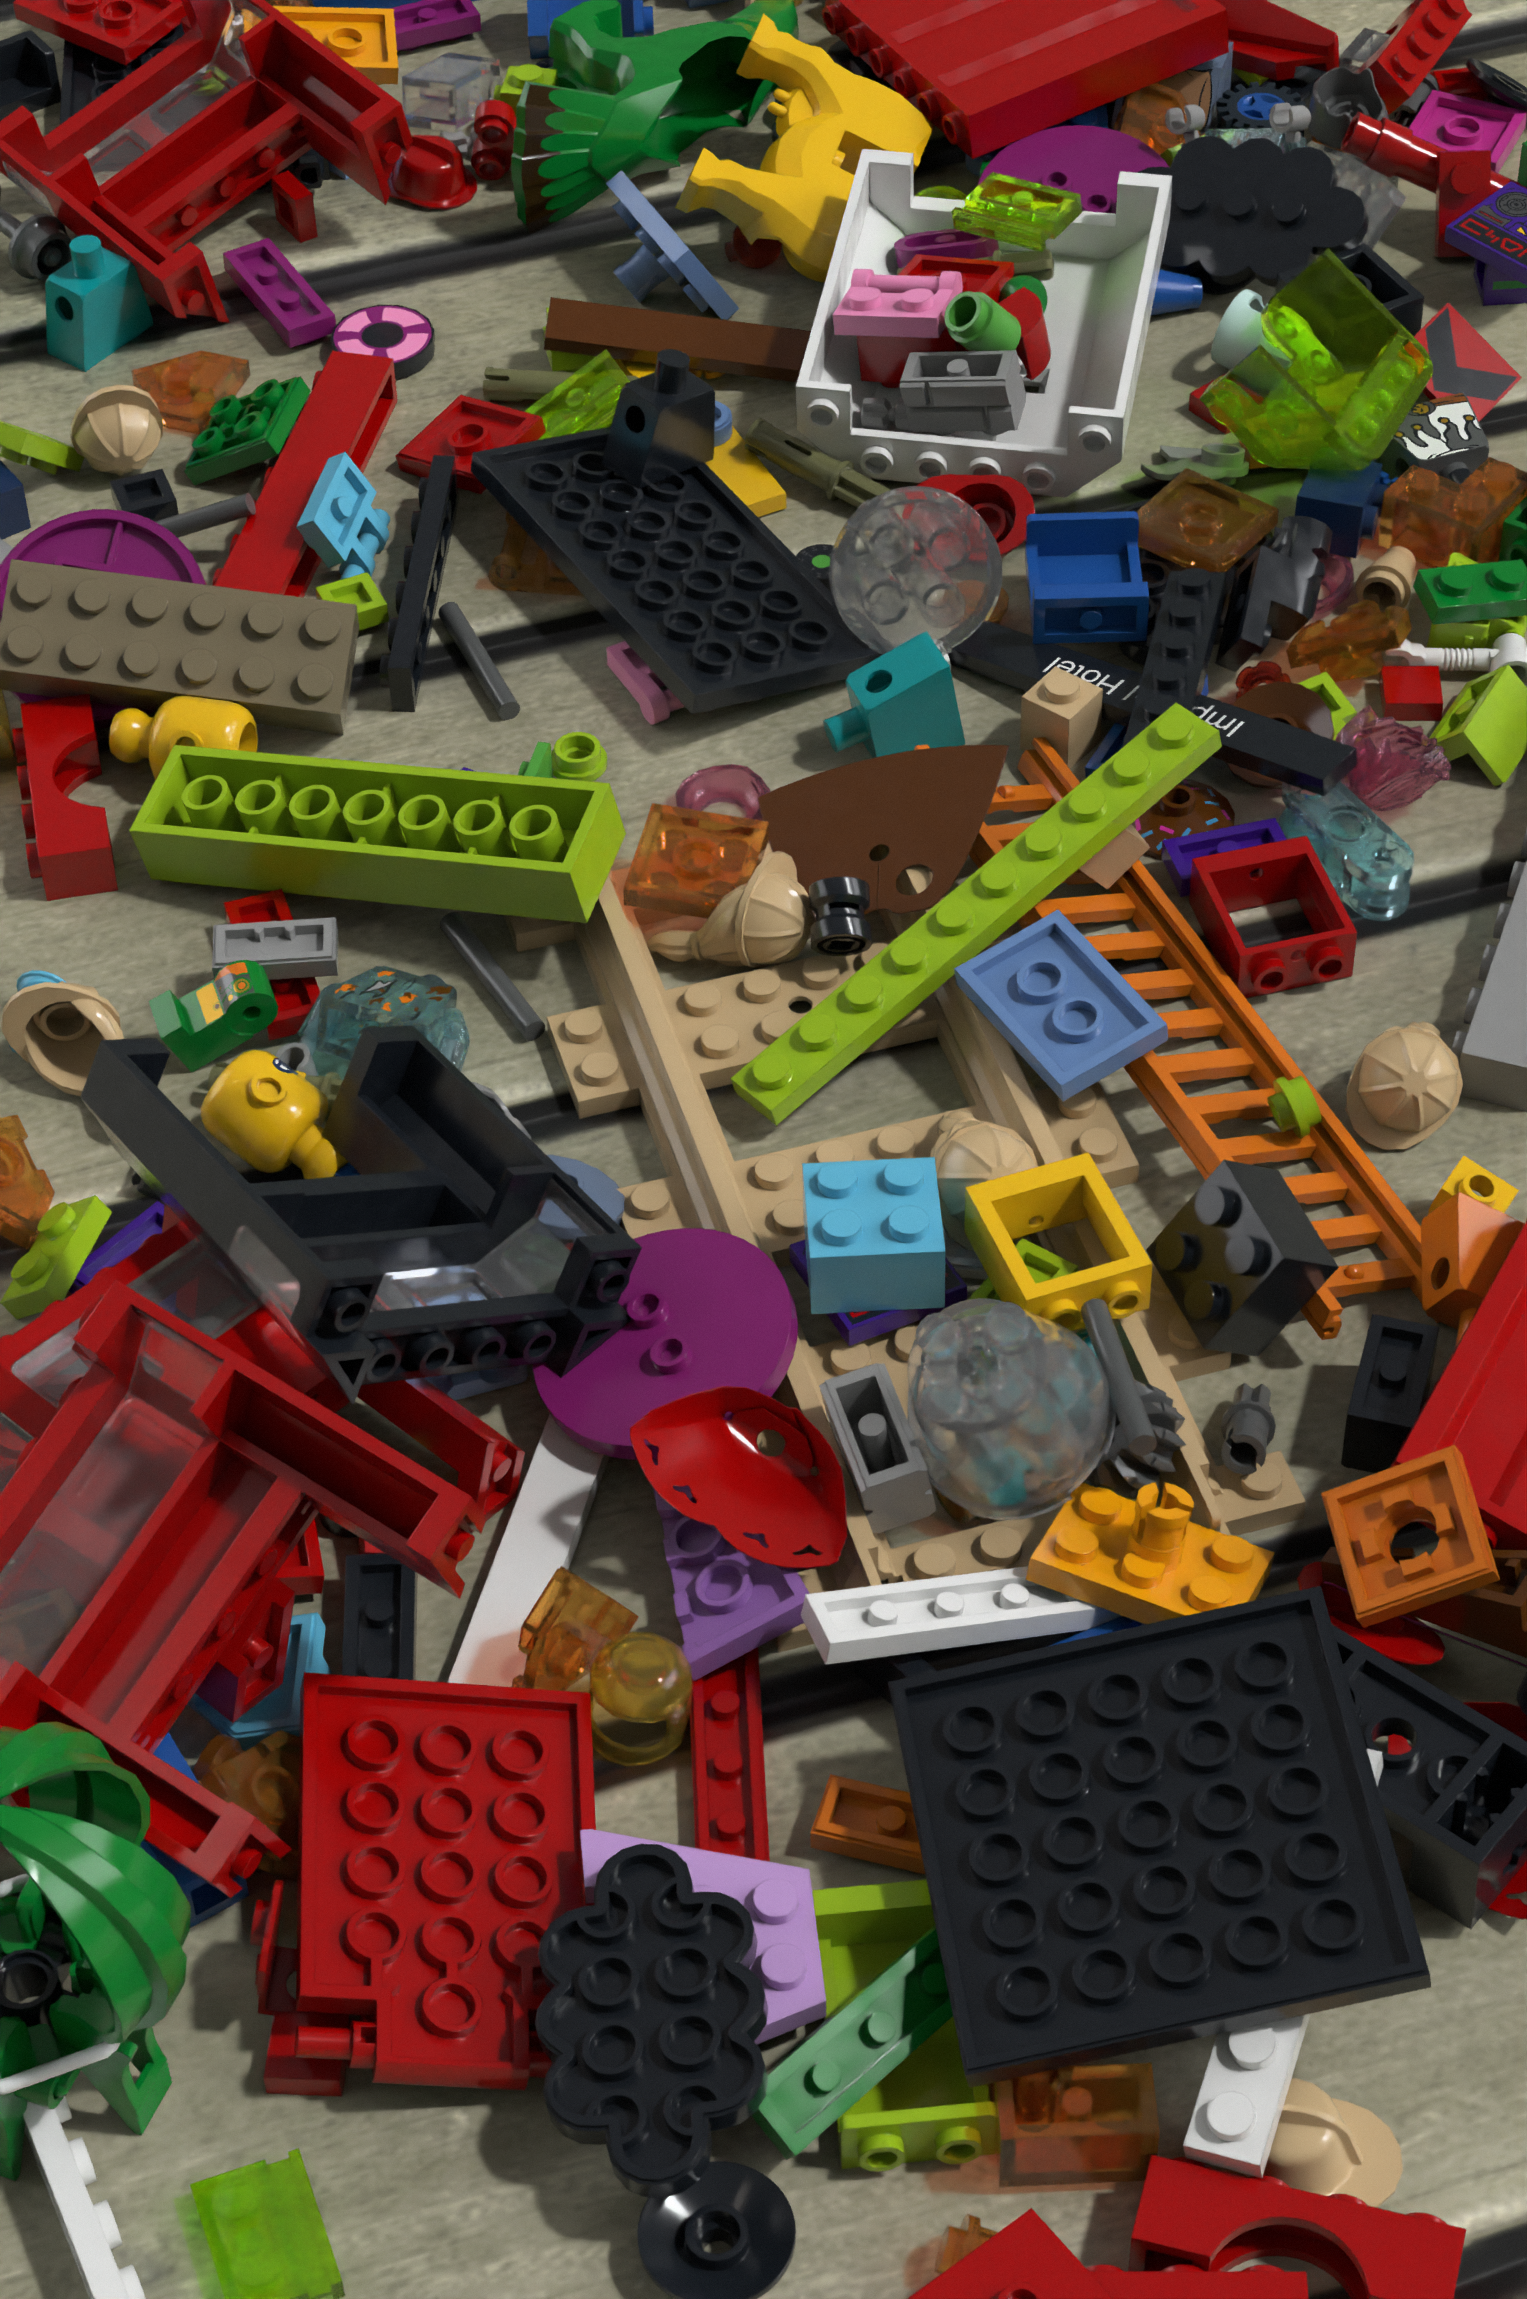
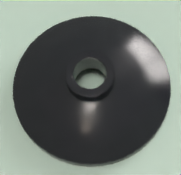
[1466,58,1527,111]
[637,2161,796,2299]

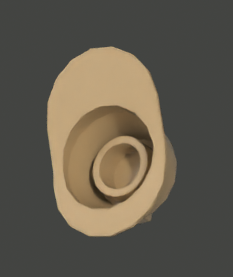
[1221,2078,1403,2208]

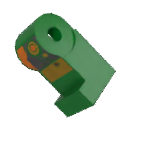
[149,960,278,1073]

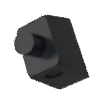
[602,349,715,489]

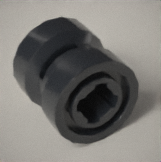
[809,876,872,956]

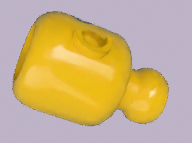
[109,696,258,780]
[201,1050,348,1179]

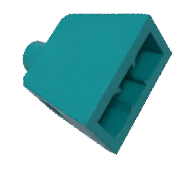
[45,235,153,372]
[823,631,966,758]

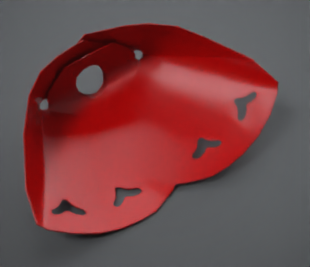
[630,1386,847,1568]

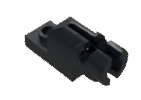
[1215,516,1333,672]

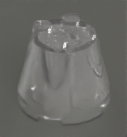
[829,486,1003,655]
[907,1298,1116,1520]

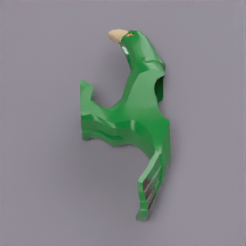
[511,0,799,234]

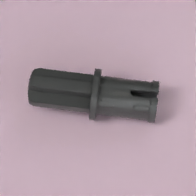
[1221,1383,1276,1475]

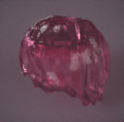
[1335,705,1451,811]

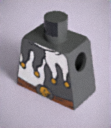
[1365,392,1489,508]

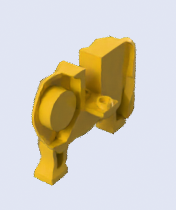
[675,14,934,283]

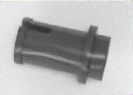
[1389,73,1439,128]

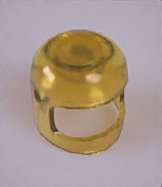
[589,1631,692,1766]

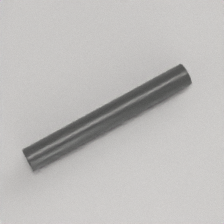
[155,493,256,538]
[438,602,520,720]
[440,912,545,1041]
[1081,1298,1157,1456]

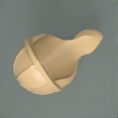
[70,385,163,476]
[647,851,815,969]
[1,981,124,1096]
[1345,1021,1463,1150]
[930,1110,1038,1252]

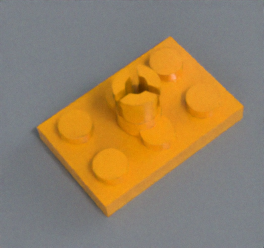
[247,5,399,85]
[1026,1481,1275,1624]

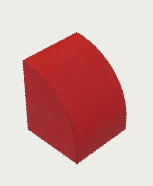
[998,287,1051,380]

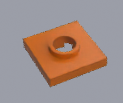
[1321,1445,1500,1628]

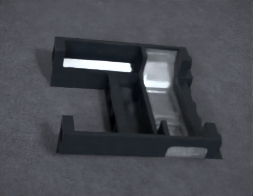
[81,1025,642,1405]

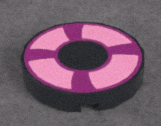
[331,305,435,379]

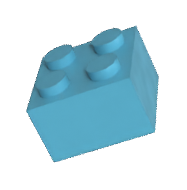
[802,1157,945,1314]

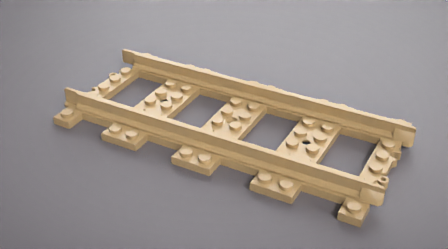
[504,837,1306,1653]

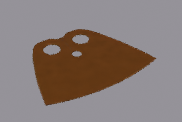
[757,745,1009,923]

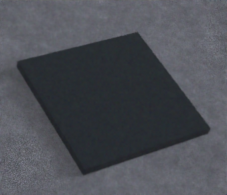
[888,1586,1431,2088]

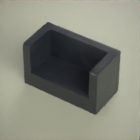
[0,30,61,121]
[1341,1314,1439,1473]

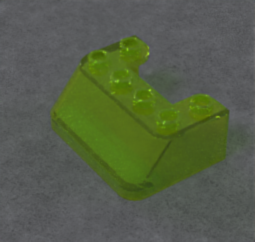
[1199,249,1433,471]

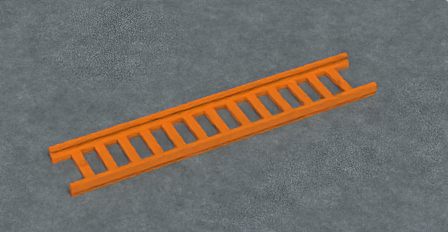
[914,737,1440,1340]

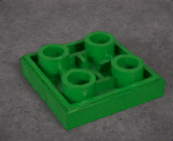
[184,376,311,486]

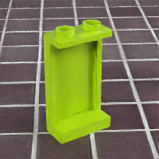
[812,1879,997,2172]

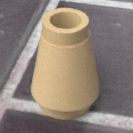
[1356,546,1416,617]

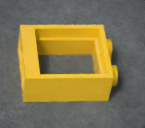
[964,1152,1152,1345]

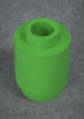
[944,291,1021,351]

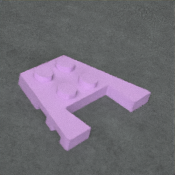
[580,1829,826,2044]

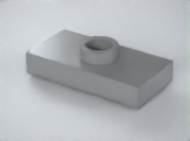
[212,917,338,980]

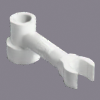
[1382,633,1527,687]

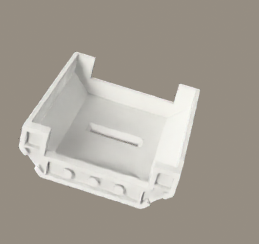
[796,149,1172,498]

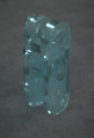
[1279,781,1414,921]

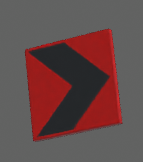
[1391,302,1522,422]

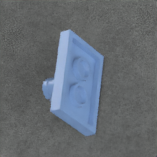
[606,170,740,320]
[954,910,1168,1102]

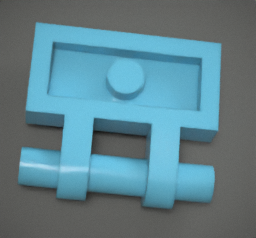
[296,452,390,580]

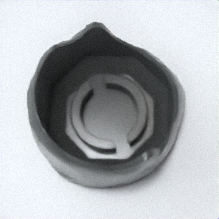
[1308,67,1389,149]

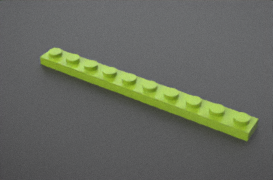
[730,703,1222,1126]

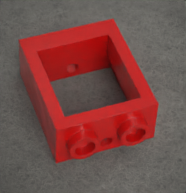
[1189,836,1357,998]

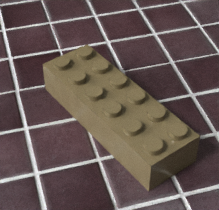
[0,559,359,735]

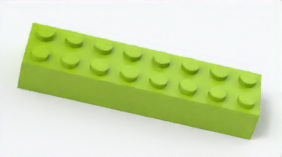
[129,745,626,923]

